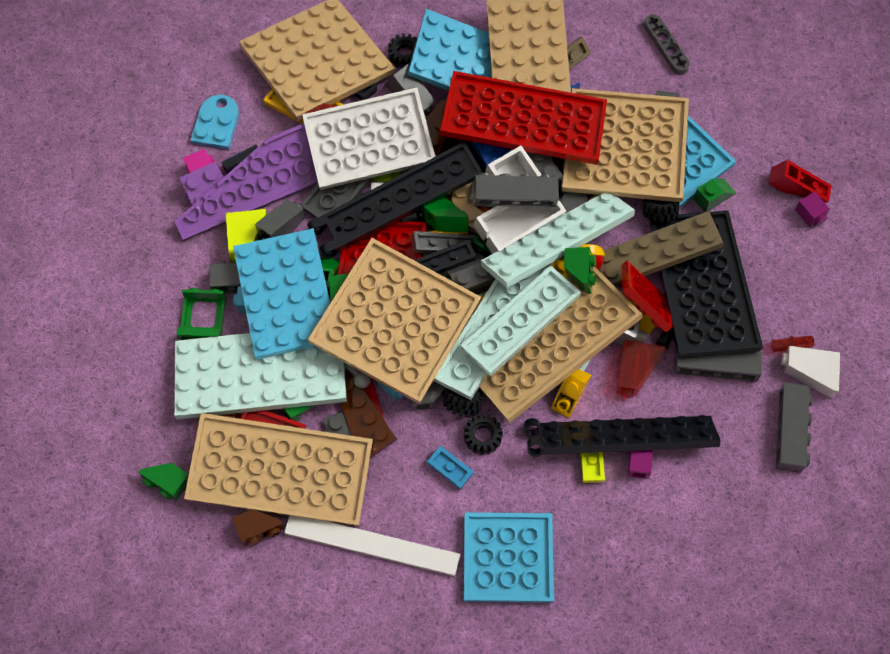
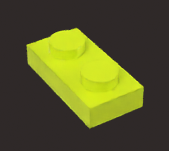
[580,452,605,483]

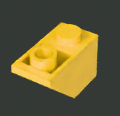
[550,369,592,418]

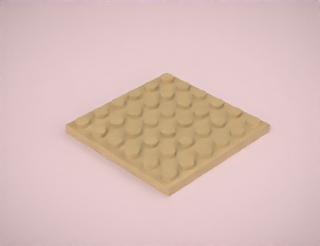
[239,0,395,121]
[562,88,689,202]
[308,238,481,404]

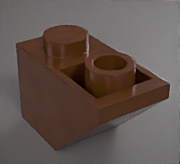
[232,509,285,547]

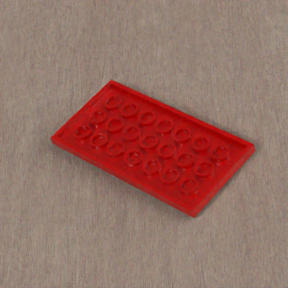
[440,71,607,165]

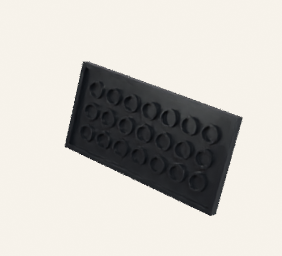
[649,210,763,358]

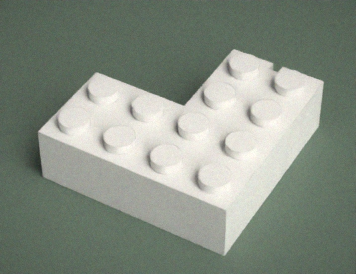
[473,146,566,254]

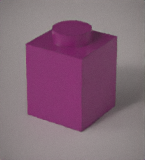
[795,192,830,227]
[627,450,653,479]

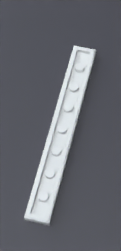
[284,516,460,577]

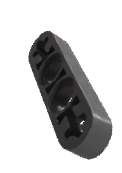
[644,14,690,75]

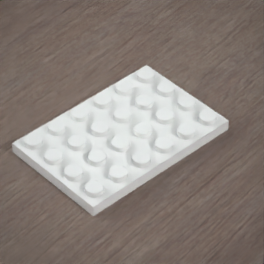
[302,88,435,190]

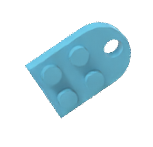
[191,95,239,150]

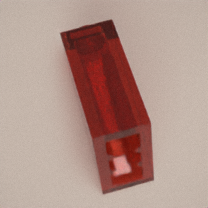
[616,340,666,398]

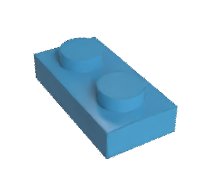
[427,445,474,490]

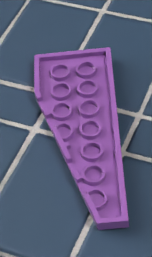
[174,123,318,240]

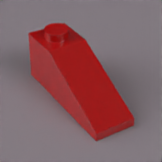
[768,159,832,203]

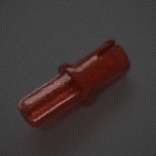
[771,335,814,353]

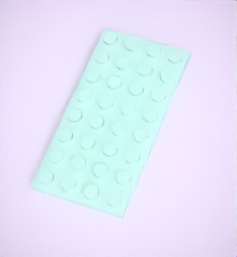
[175,333,347,420]

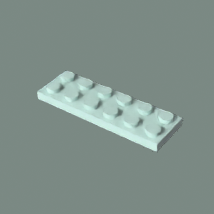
[460,266,581,377]

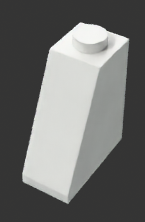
[781,346,840,398]

